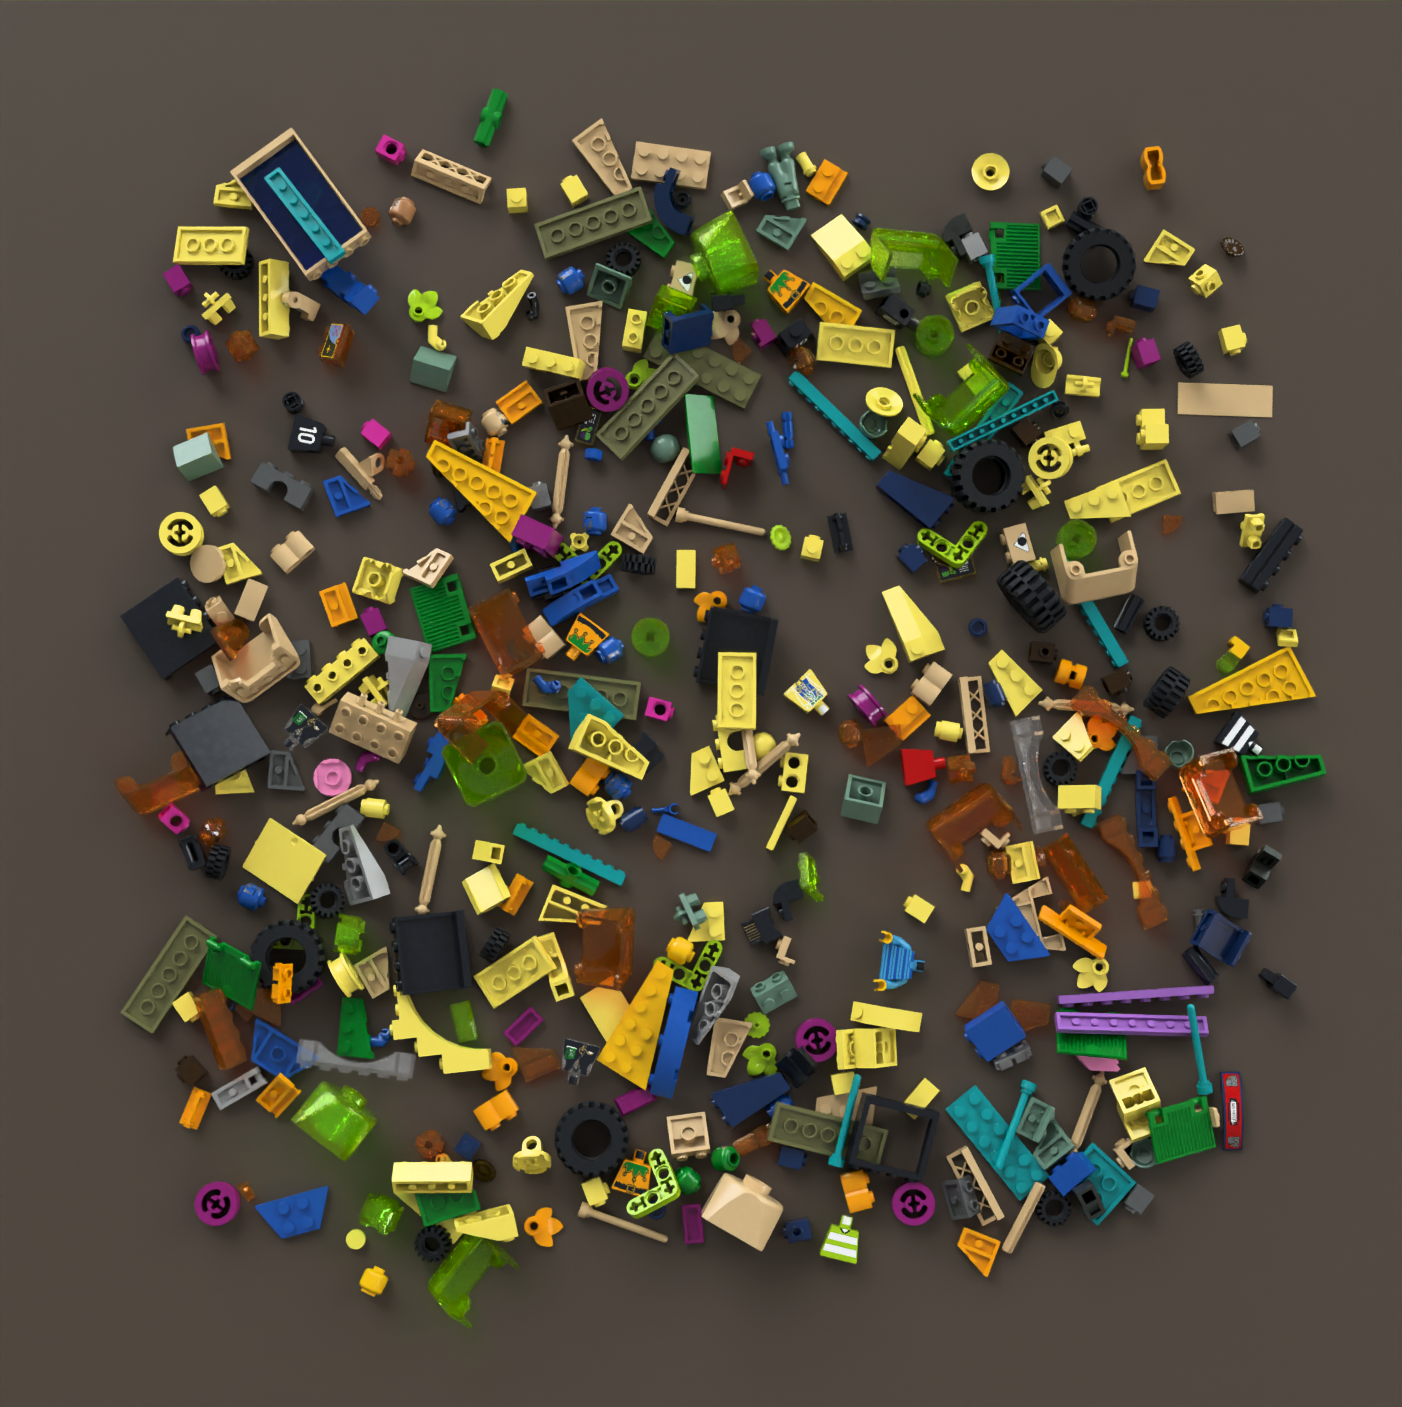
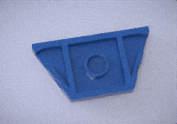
[986,893,1050,962]
[251,1017,320,1078]
[255,1185,329,1239]

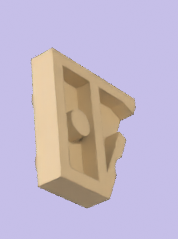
[610,503,653,555]
[402,548,454,589]
[353,946,390,999]

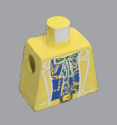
[783,669,830,716]

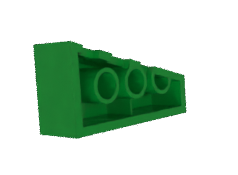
[1237,755,1327,796]

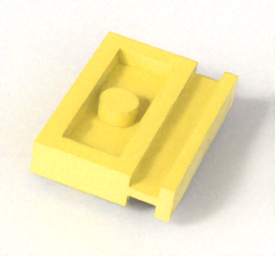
[1005,841,1040,884]

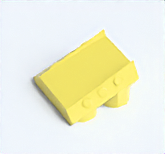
[945,281,994,332]
[352,557,404,605]
[462,863,511,915]

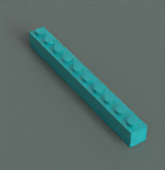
[788,370,882,462]
[946,390,1059,453]
[1067,559,1129,669]
[1079,715,1143,829]
[512,822,626,886]

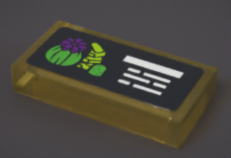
[574,406,603,447]
[935,555,977,584]

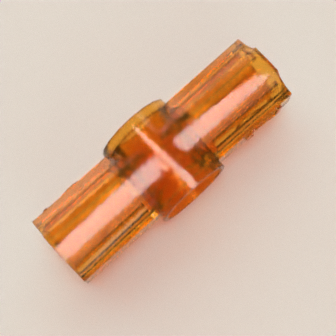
[732,1122,773,1157]

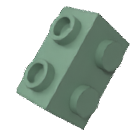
[750,970,798,1015]
[1016,1096,1055,1143]

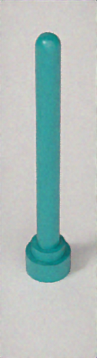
[979,254,1001,335]
[1187,1004,1213,1095]
[828,1074,861,1168]
[995,1080,1037,1170]

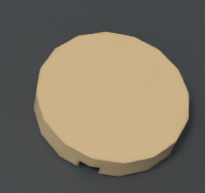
[190,545,226,583]

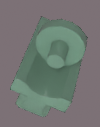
[673,893,708,931]

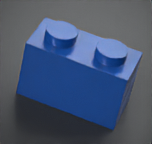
[1049,1152,1097,1196]

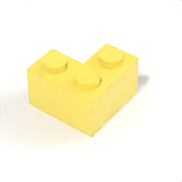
[1136,409,1169,450]

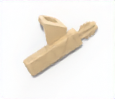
[335,447,385,500]

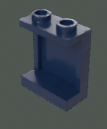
[662,304,714,355]
[1189,909,1252,967]

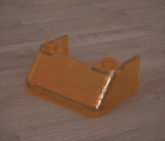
[434,690,528,765]
[927,783,1024,873]

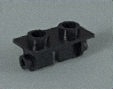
[827,512,853,554]

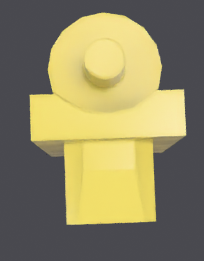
[202,291,236,325]
[1065,374,1101,398]
[1021,475,1052,510]
[1239,513,1265,549]
[166,604,203,638]
[358,674,389,707]

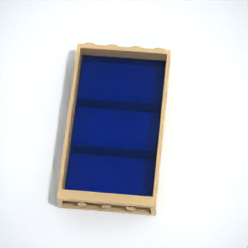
[230,127,372,282]

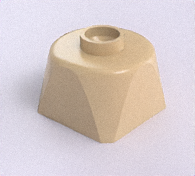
[701,1173,783,1251]

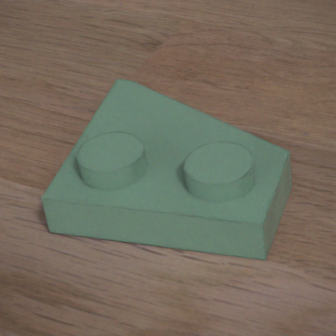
[756,215,807,251]
[1033,1118,1076,1171]

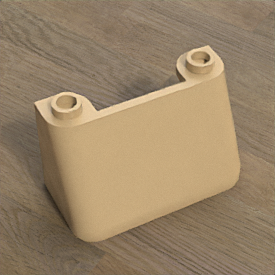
[211,613,300,703]

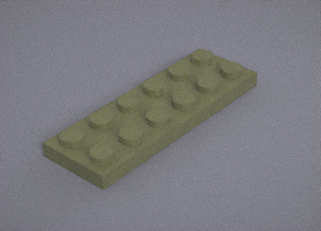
[534,186,653,261]
[643,324,761,410]
[595,353,701,461]
[522,668,641,721]
[120,915,219,1034]
[766,1101,888,1164]

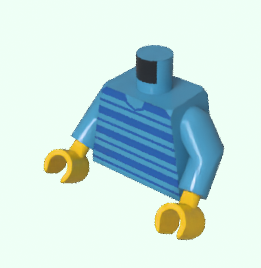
[874,931,925,991]

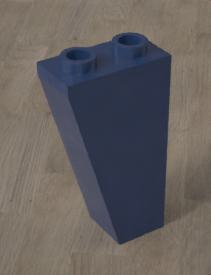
[876,470,954,529]
[710,1071,791,1128]

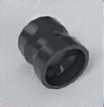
[1077,197,1098,219]
[282,392,304,414]

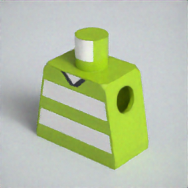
[819,1215,859,1264]

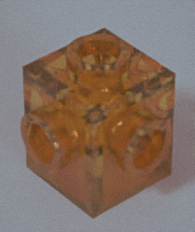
[225,330,260,362]
[385,448,416,477]
[711,542,742,575]
[947,754,976,784]
[415,1129,444,1159]

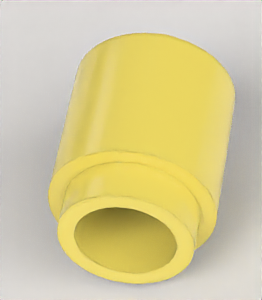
[934,720,963,742]
[360,798,390,819]

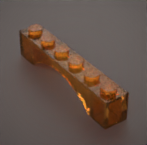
[1068,685,1172,782]
[1096,814,1168,929]

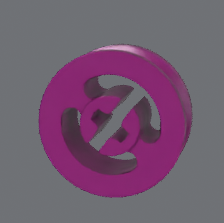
[191,330,220,375]
[586,367,629,412]
[847,684,887,727]
[795,1018,837,1062]
[194,1181,241,1226]
[891,1181,935,1226]

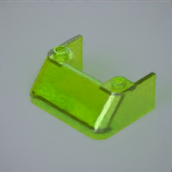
[871,228,959,287]
[913,343,1009,436]
[428,1234,520,1328]

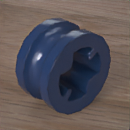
[852,213,871,231]

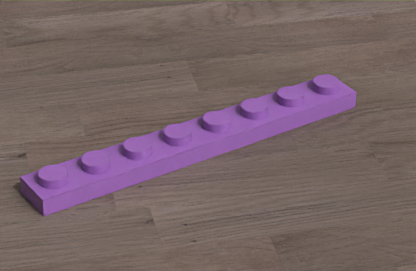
[1056,985,1214,1007]
[1054,1012,1209,1037]

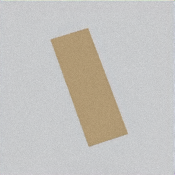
[1177,382,1273,418]

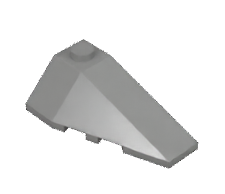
[385,636,432,718]
[339,825,391,906]
[687,966,740,1045]

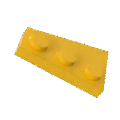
[804,282,862,325]

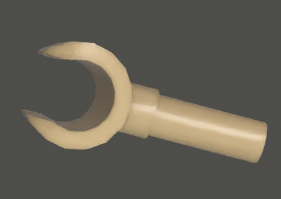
[311,698,338,716]

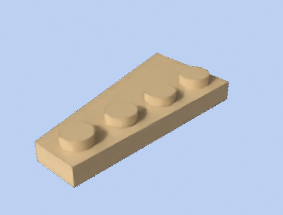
[572,118,632,196]
[565,301,603,382]

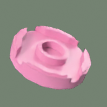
[313,758,352,797]

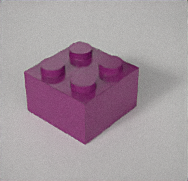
[511,514,564,558]

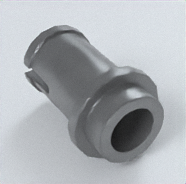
[1191,908,1206,929]

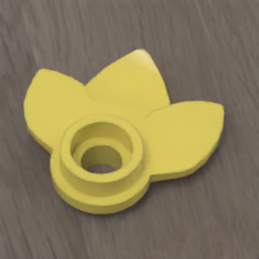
[864,638,898,674]
[1073,957,1109,992]

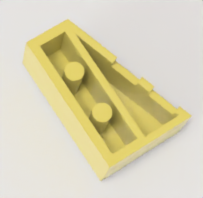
[882,417,927,470]
[538,884,607,924]

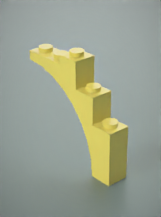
[389,985,493,1074]

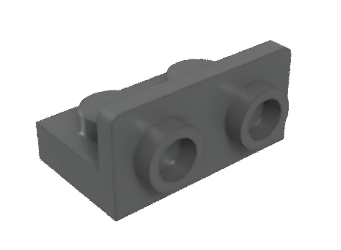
[857,265,901,300]
[447,421,486,461]
[286,640,312,680]
[941,1175,981,1220]

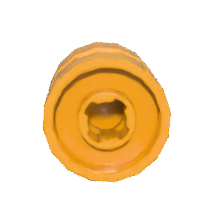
[1054,658,1087,690]

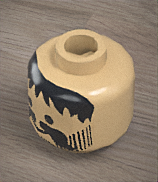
[481,408,509,437]

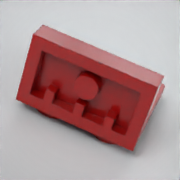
[719,447,754,490]

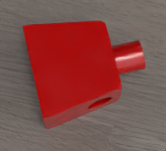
[900,749,946,786]

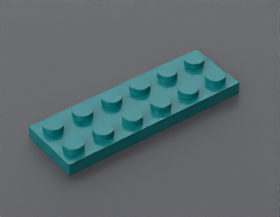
[945,1085,1050,1201]

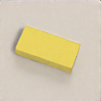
[676,550,696,589]
[904,1077,940,1120]

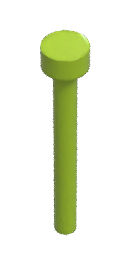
[1121,338,1133,378]

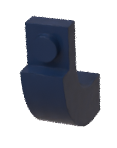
[654,167,695,235]

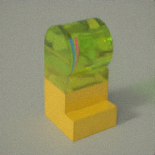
[1216,636,1250,673]

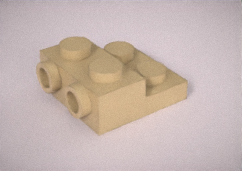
[667,1111,711,1161]

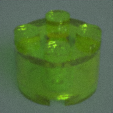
[914,315,954,357]
[1055,519,1097,560]
[631,618,670,658]
[333,913,365,955]
[359,1192,404,1235]

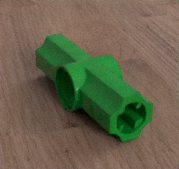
[473,89,508,148]
[541,855,600,896]

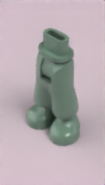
[759,142,800,211]

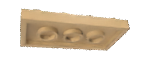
[631,141,711,190]

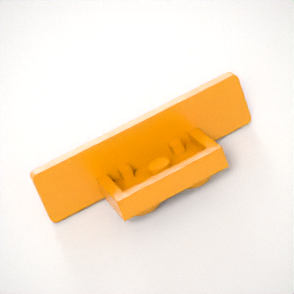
[1167,796,1213,872]
[1038,904,1107,960]

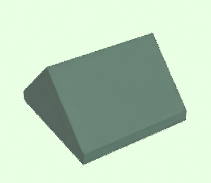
[586,263,632,310]
[410,346,457,393]
[173,432,224,482]

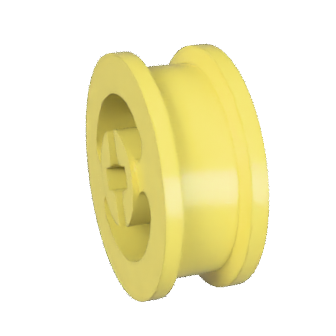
[1028,437,1073,479]
[159,512,204,556]
[327,952,364,998]

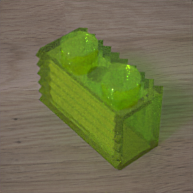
[450,1000,478,1043]

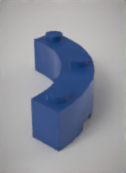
[299,245,380,315]
[648,986,698,1099]

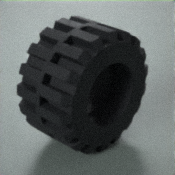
[1143,666,1191,719]

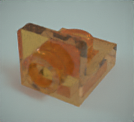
[1106,315,1137,338]
[1000,756,1022,785]

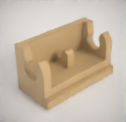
[1212,489,1255,514]
[234,578,268,622]

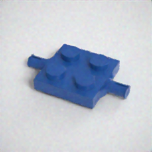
[765,421,790,486]

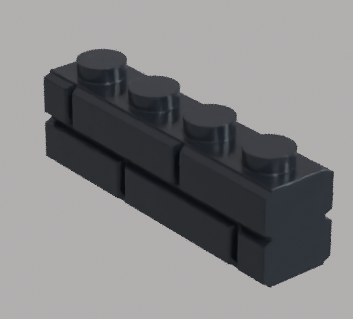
[1238,517,1304,593]

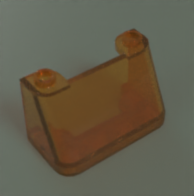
[468,588,545,681]
[1179,748,1263,838]
[114,751,201,815]
[574,907,635,991]

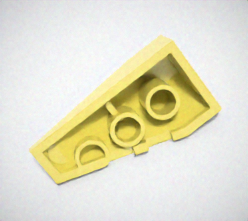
[460,270,534,340]
[881,585,945,663]
[568,714,649,780]

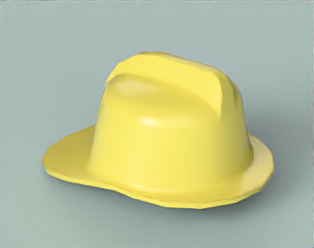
[1031,343,1062,388]

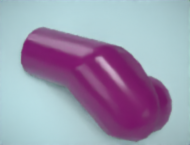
[355,751,381,773]

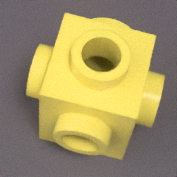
[1188,264,1223,298]

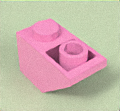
[1075,1055,1120,1072]

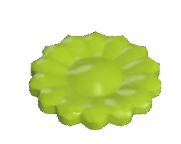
[770,525,791,551]
[745,1012,770,1038]

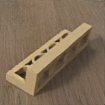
[411,149,492,204]
[647,447,697,527]
[958,676,990,755]
[945,1146,1005,1226]

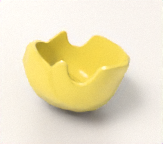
[753,732,776,762]

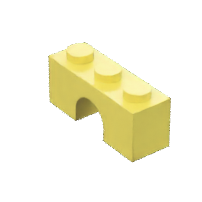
[522,347,586,381]
[712,715,747,773]

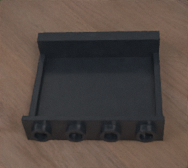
[120,577,224,681]
[693,605,779,696]
[165,695,271,792]
[389,910,472,996]

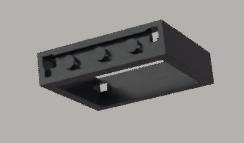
[845,1092,940,1183]

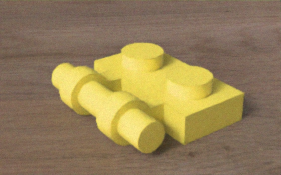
[1043,421,1090,460]

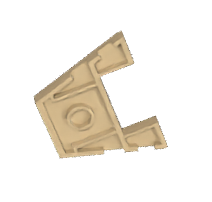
[996,877,1066,951]

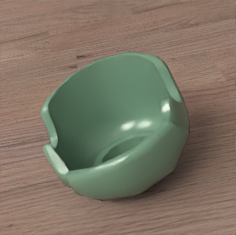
[859,410,888,439]
[650,434,681,463]
[1164,739,1194,769]
[1130,1138,1156,1169]

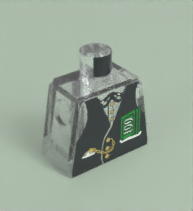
[283,703,330,751]
[562,1037,601,1085]

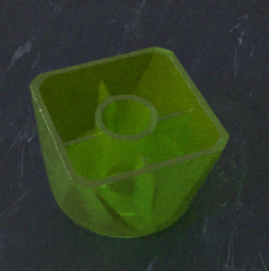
[689,210,760,294]
[441,721,528,807]
[291,1081,377,1162]

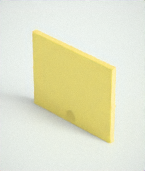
[242,818,327,904]

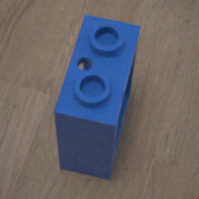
[1010,263,1072,320]
[990,305,1050,341]

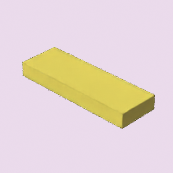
[766,795,797,851]

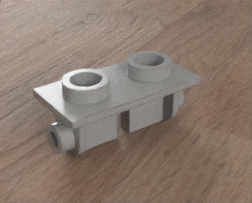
[992,1040,1032,1071]

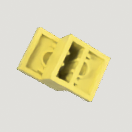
[836,1027,897,1070]
[1109,1067,1162,1143]

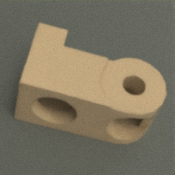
[281,291,321,322]

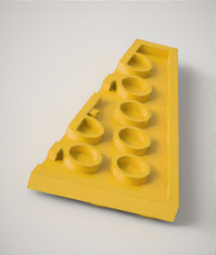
[426,440,537,543]
[1186,647,1316,715]
[596,960,674,1090]

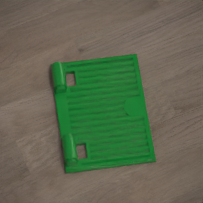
[989,222,1041,291]
[409,573,477,653]
[202,936,261,1011]
[1056,1007,1127,1060]
[1145,1096,1216,1165]

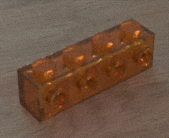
[1042,833,1109,913]
[192,988,247,1070]

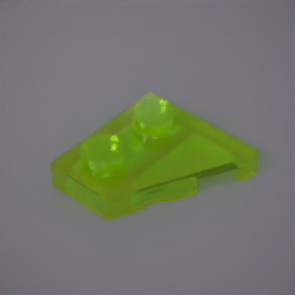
[798,852,824,902]

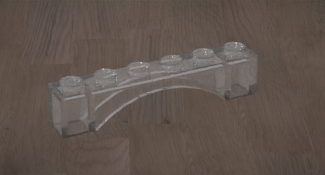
[1010,715,1063,834]
[296,1038,416,1081]

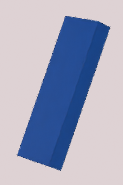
[656,813,717,852]

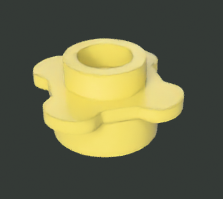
[570,533,589,552]

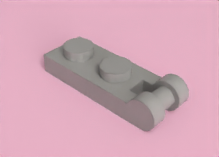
[211,1066,269,1110]

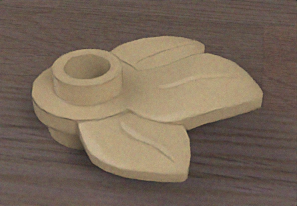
[711,310,741,345]

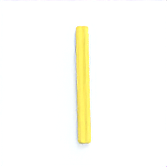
[895,346,935,436]

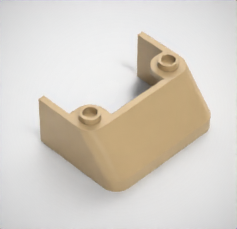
[1050,530,1138,605]

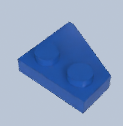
[322,475,371,518]

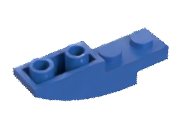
[525,550,601,597]
[542,574,619,627]
[413,718,452,793]

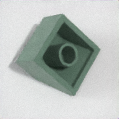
[840,774,886,824]

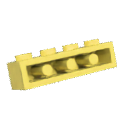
[259,259,290,340]
[304,638,380,706]
[392,1161,473,1193]

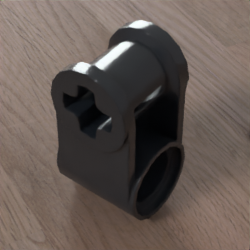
[384,839,419,876]

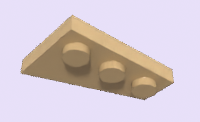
[706,1017,753,1078]
[815,1086,877,1125]

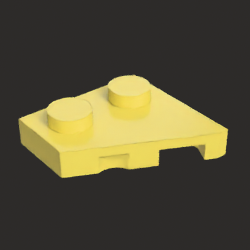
[213,175,257,210]
[1143,229,1195,266]
[218,543,262,585]
[1052,711,1094,762]
[690,746,725,796]
[518,751,569,794]
[688,902,725,942]

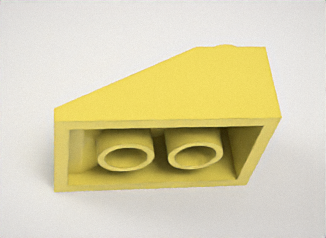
[811,214,875,281]
[453,1204,518,1242]

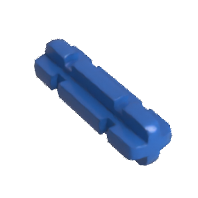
[782,412,794,449]

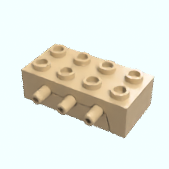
[329,692,417,764]

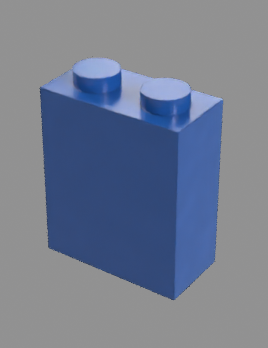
[964,1000,1026,1062]

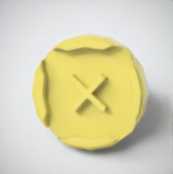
[586,797,624,835]
[513,1136,551,1174]

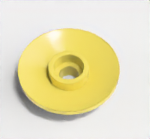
[972,153,1010,191]
[865,387,903,417]

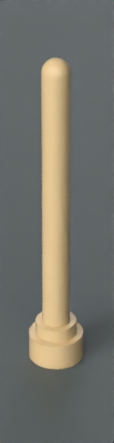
[675,507,766,536]
[577,1201,668,1243]

